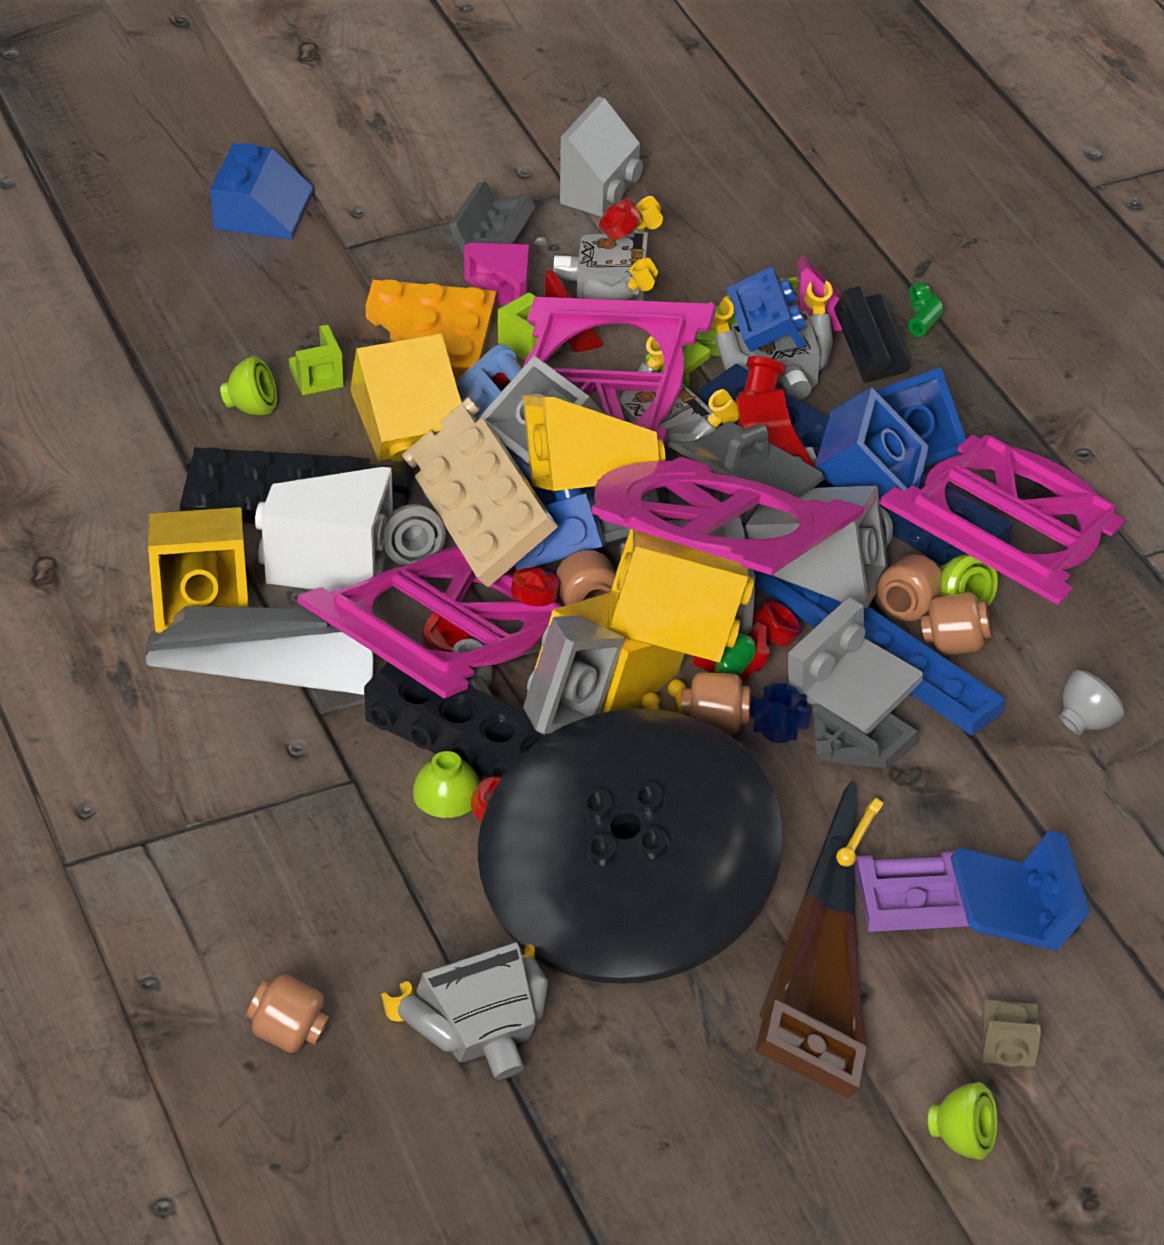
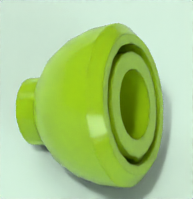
[220,356,277,416]
[940,554,998,607]
[413,751,480,818]
[928,1082,998,1160]

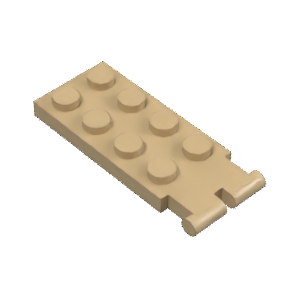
[402,396,558,587]

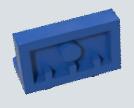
[726,266,807,352]

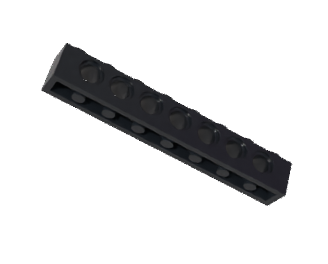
[364,662,640,839]

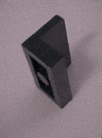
[834,286,911,383]

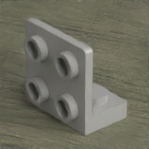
[788,597,923,735]

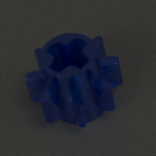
[750,683,811,743]

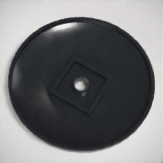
[478,709,783,984]

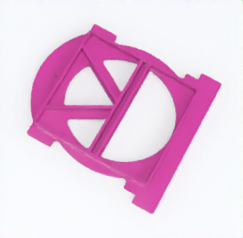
[519,297,716,464]
[880,435,1126,605]
[591,457,864,575]
[297,546,565,698]

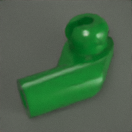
[908,282,943,337]
[714,633,756,676]

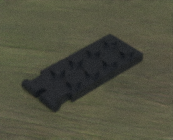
[179,447,415,524]

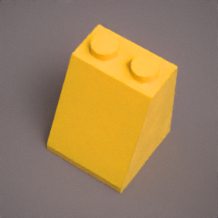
[350,333,461,462]
[523,394,666,491]
[148,507,249,633]
[608,529,754,663]
[527,592,685,713]

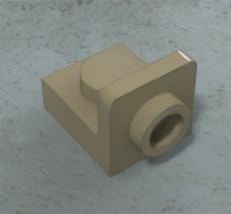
[982,1000,1041,1067]

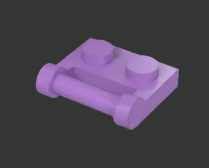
[854,851,969,932]

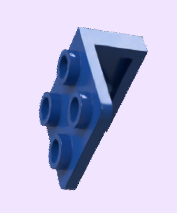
[515,486,607,570]
[950,831,1090,951]

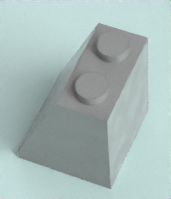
[743,486,889,608]

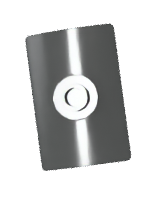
[669,421,824,497]

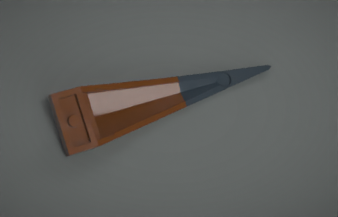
[755,782,867,1098]

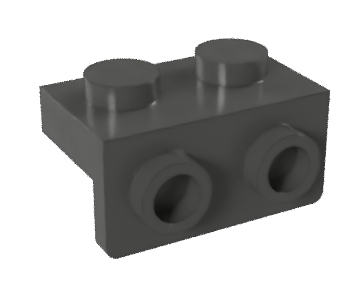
[450,181,536,255]

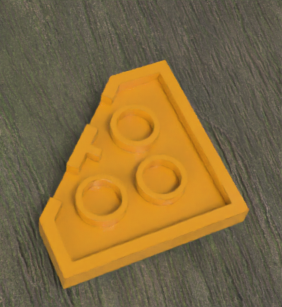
[365,279,497,380]

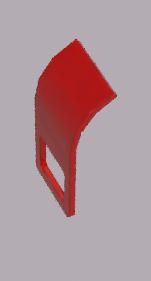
[736,389,816,468]

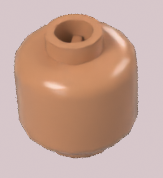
[556,550,616,606]
[877,554,942,622]
[921,592,992,657]
[681,672,750,735]
[246,974,330,1053]

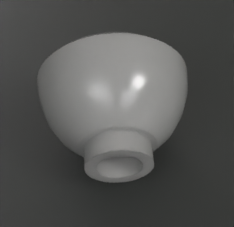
[383,504,446,566]
[1059,670,1124,735]

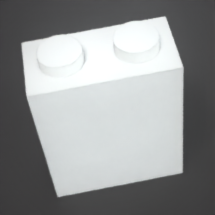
[255,467,393,592]

